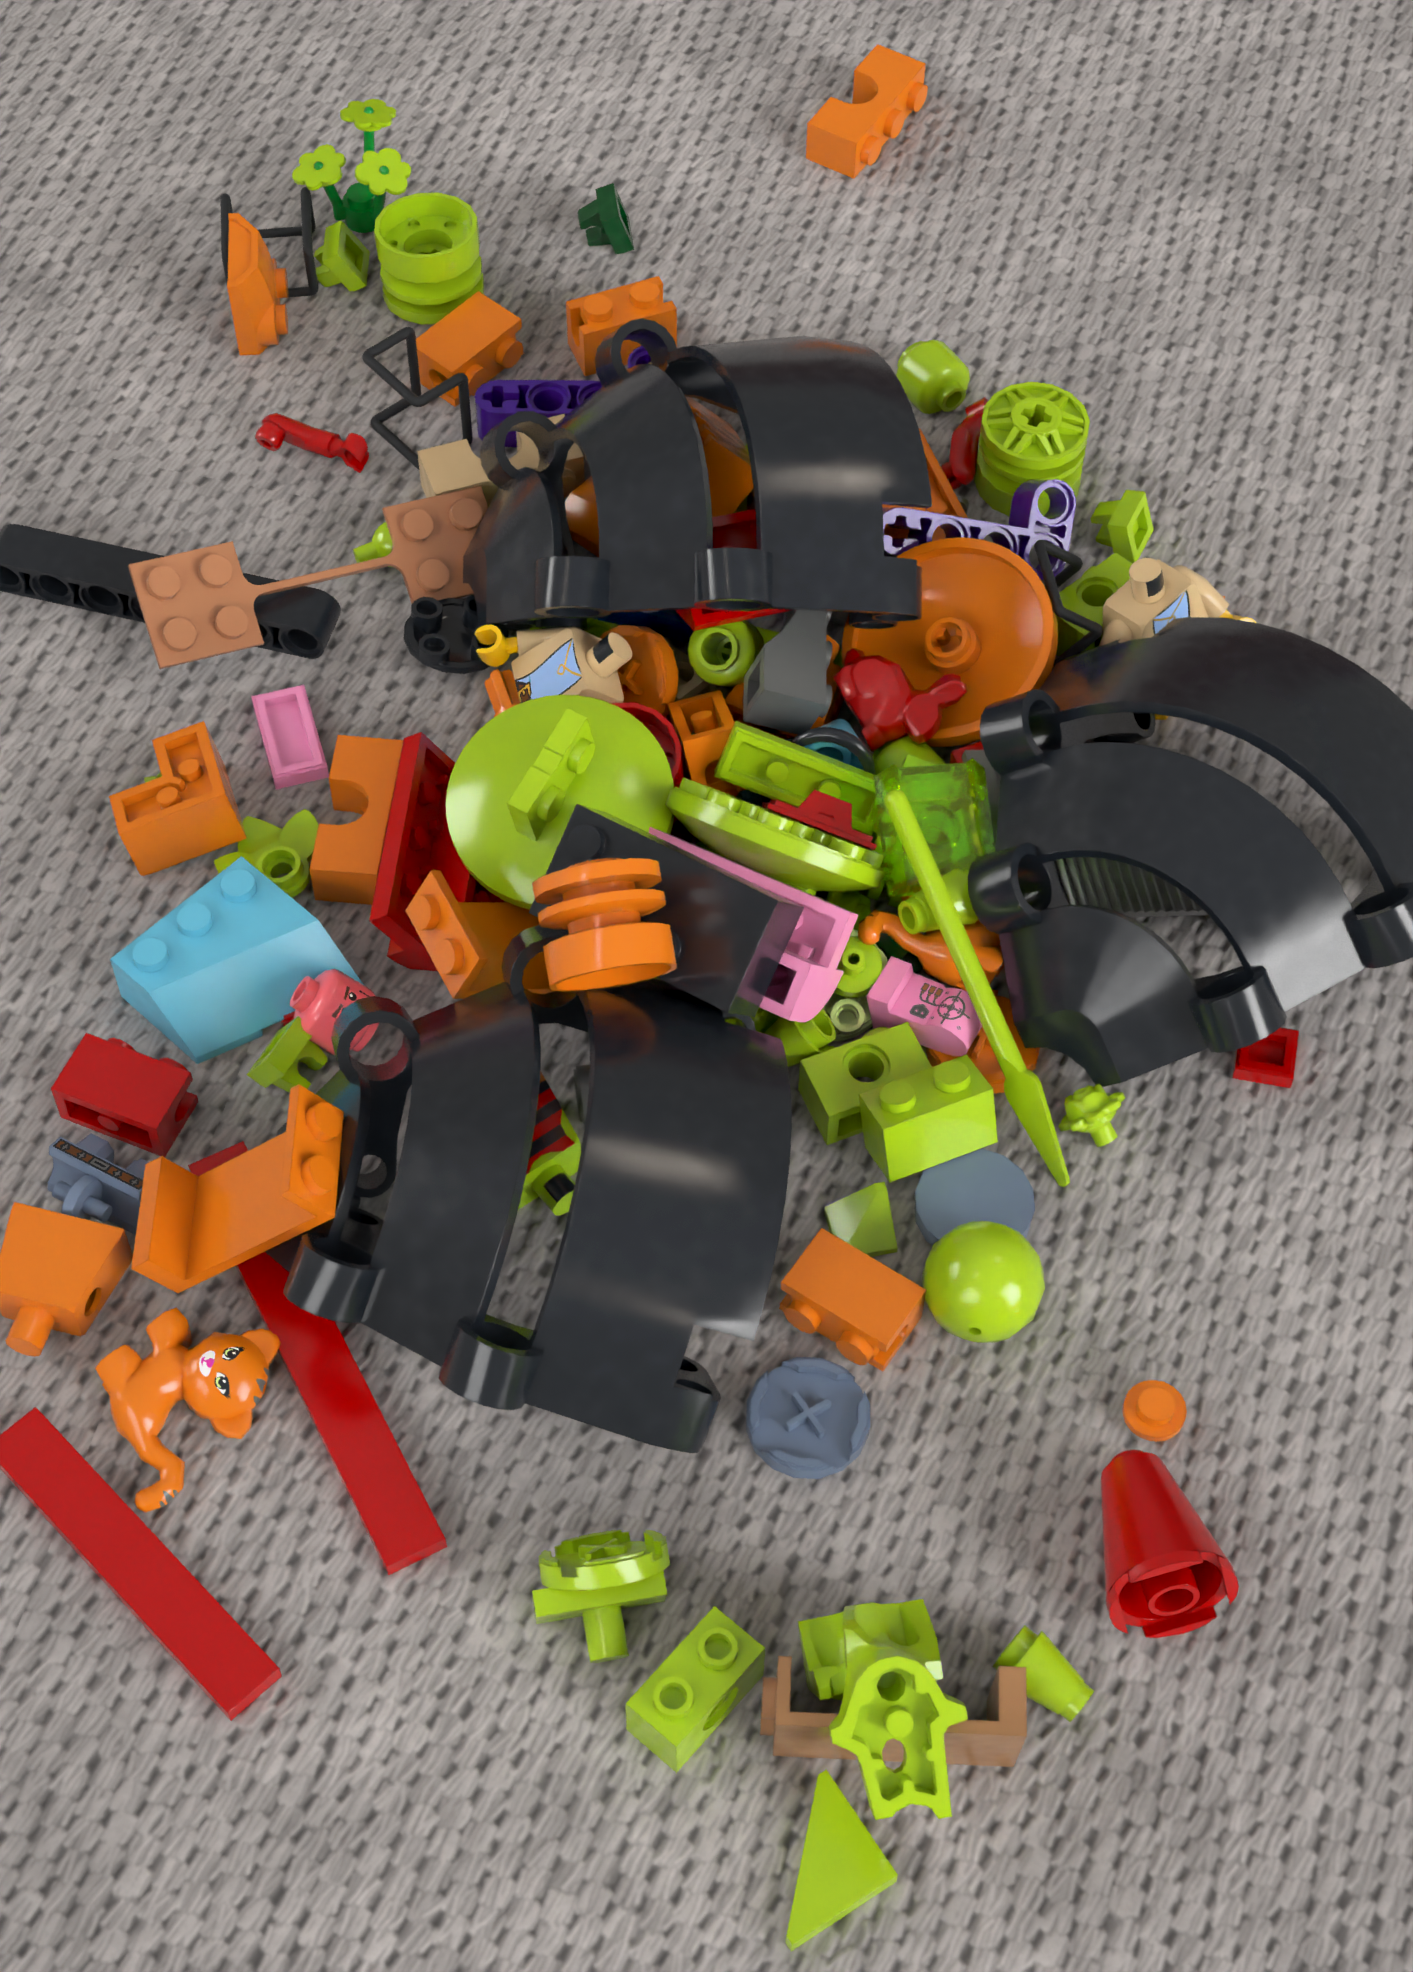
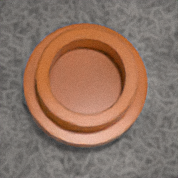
[1122,1380,1187,1442]

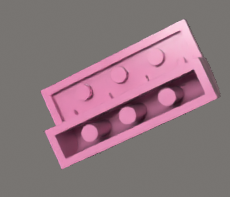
[649,827,858,1022]

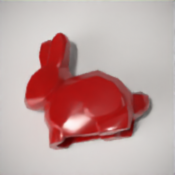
[833,648,968,752]

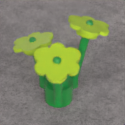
[292,99,411,233]

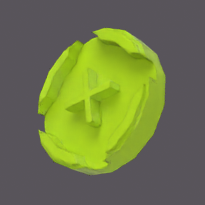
[539,1530,670,1591]

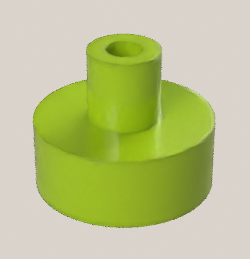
[834,936,882,998]

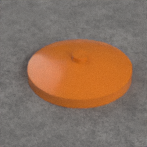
[842,537,1058,747]

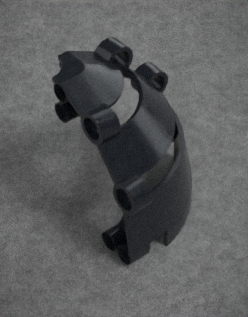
[463,318,932,631]
[967,617,1413,1087]
[265,925,792,1453]

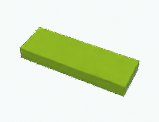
[714,721,893,836]

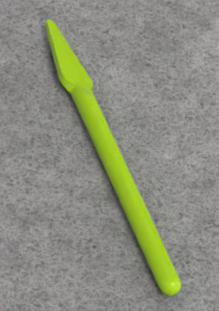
[884,789,1070,1187]

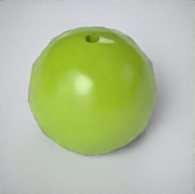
[922,1221,1045,1343]

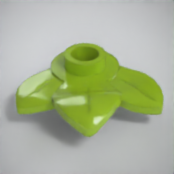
[214,809,319,898]

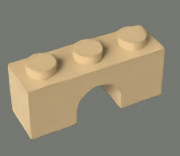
[417,414,585,507]

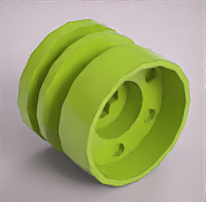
[374,192,484,325]
[974,382,1090,516]

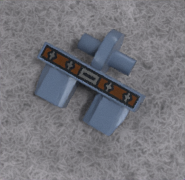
[48,1133,149,1235]

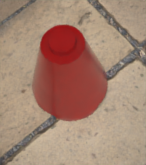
[1101,1450,1239,1638]

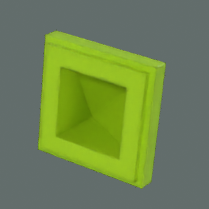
[824,1181,898,1257]

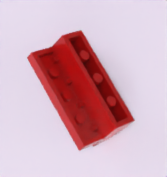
[369,732,504,971]

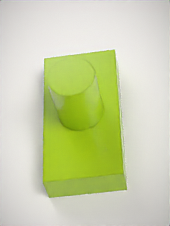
[532,1571,667,1663]

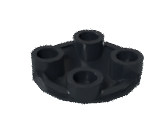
[403,595,509,674]

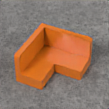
[109,721,247,876]

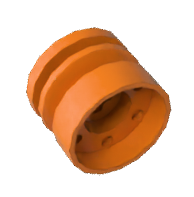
[532,858,677,992]

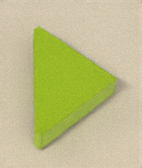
[785,1769,898,1951]

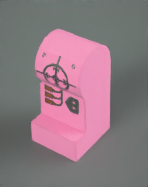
[866,956,982,1056]

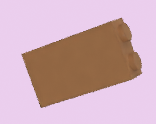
[760,1656,1027,1767]

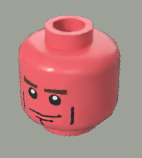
[290,969,379,1055]

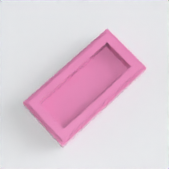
[251,685,329,789]

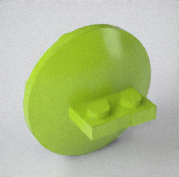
[446,695,675,910]
[665,777,885,896]

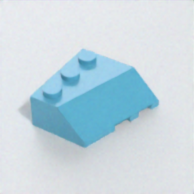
[110,856,364,1064]

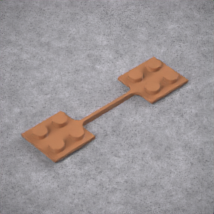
[128,486,488,669]

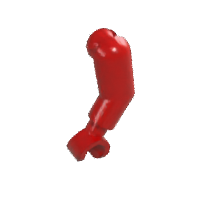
[941,397,988,490]
[255,413,369,473]

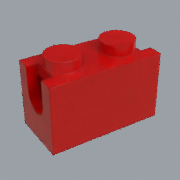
[51,1033,199,1157]

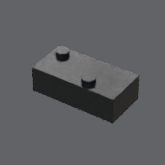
[529,804,804,1017]

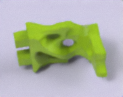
[797,1599,968,1820]

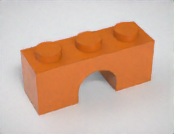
[806,44,928,179]
[310,735,403,905]

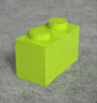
[858,1054,998,1183]

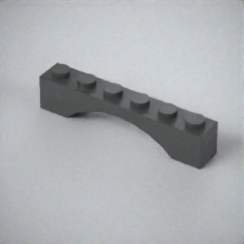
[743,488,832,735]

